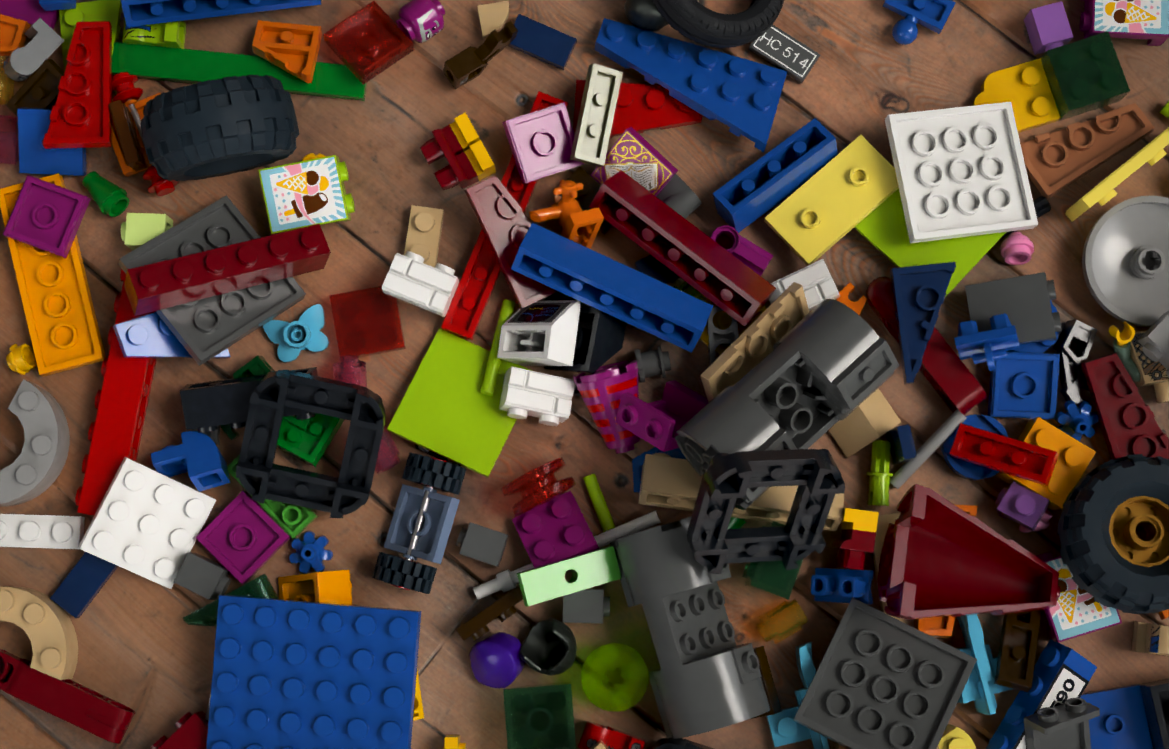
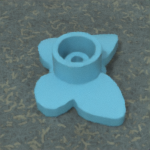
[263,304,329,363]

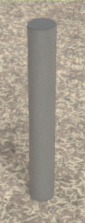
[890,409,967,489]

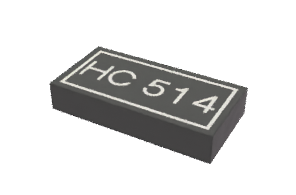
[749,25,820,84]

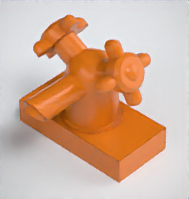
[529,180,604,249]

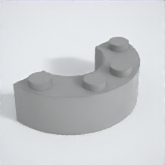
[0,379,70,507]

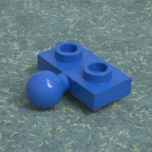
[883,0,956,45]

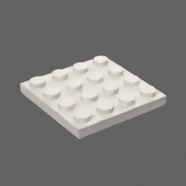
[885,102,1038,243]

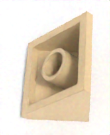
[828,388,901,458]

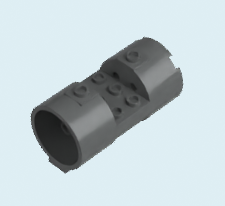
[675,299,900,510]
[610,516,771,739]

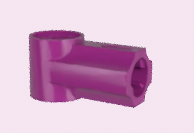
[711,225,773,276]

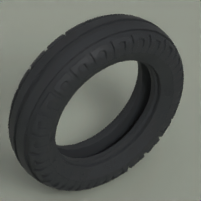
[652,0,784,48]

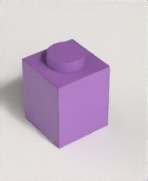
[1024,1,1073,56]

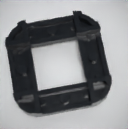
[236,370,386,518]
[687,449,845,574]

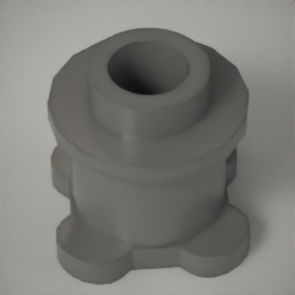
[634,346,671,383]

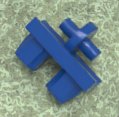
[954,313,1020,371]
[811,568,874,604]

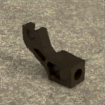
[443,20,518,89]

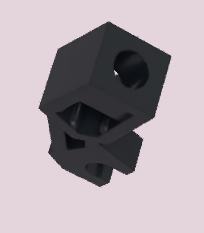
[1054,319,1098,407]

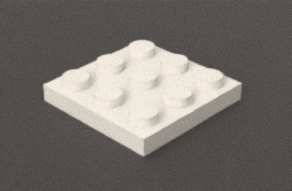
[78,457,216,589]

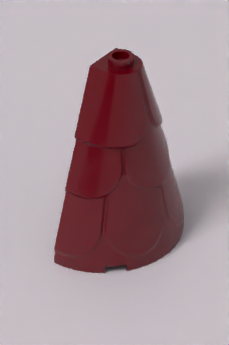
[878,484,1060,620]

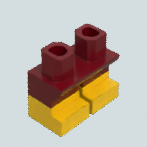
[420,112,496,190]
[830,508,879,570]

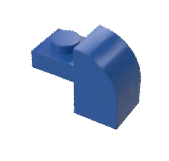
[151,431,231,492]

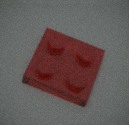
[323,1,414,85]
[329,286,406,360]

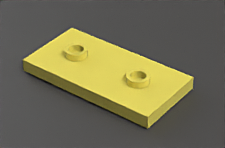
[1065,127,1169,222]
[764,135,899,266]

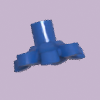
[1055,400,1099,442]
[289,531,333,574]

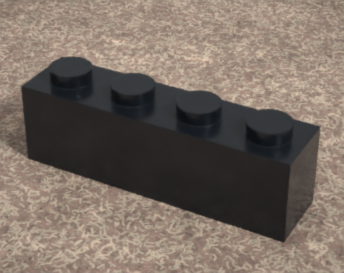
[180,367,318,433]

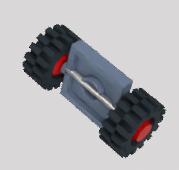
[372,452,466,594]

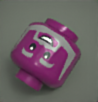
[396,0,445,43]

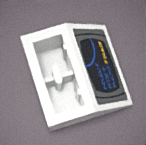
[497,300,581,366]

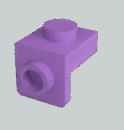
[995,481,1050,531]

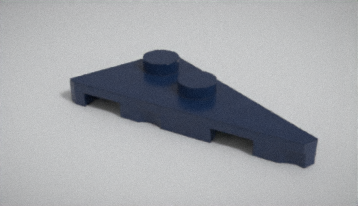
[890,262,956,384]

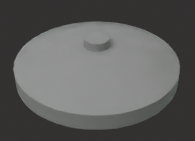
[1082,196,1169,327]

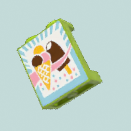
[258,155,355,235]

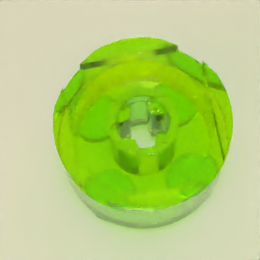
[581,642,649,712]

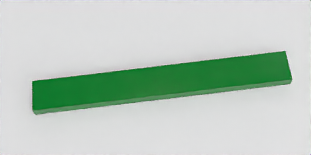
[112,42,368,101]

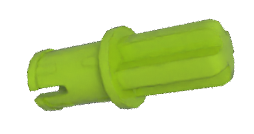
[867,440,893,506]

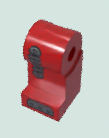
[578,721,645,749]

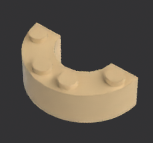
[0,587,78,680]

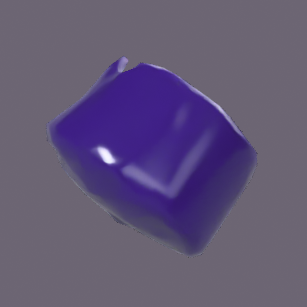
[469,632,525,689]

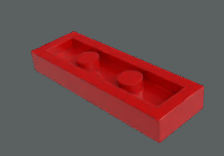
[949,423,1059,486]

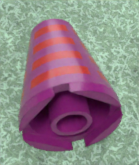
[573,360,640,454]

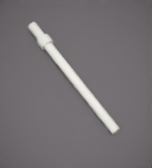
[473,510,661,600]

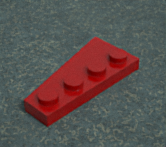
[42,21,112,149]
[573,80,702,138]

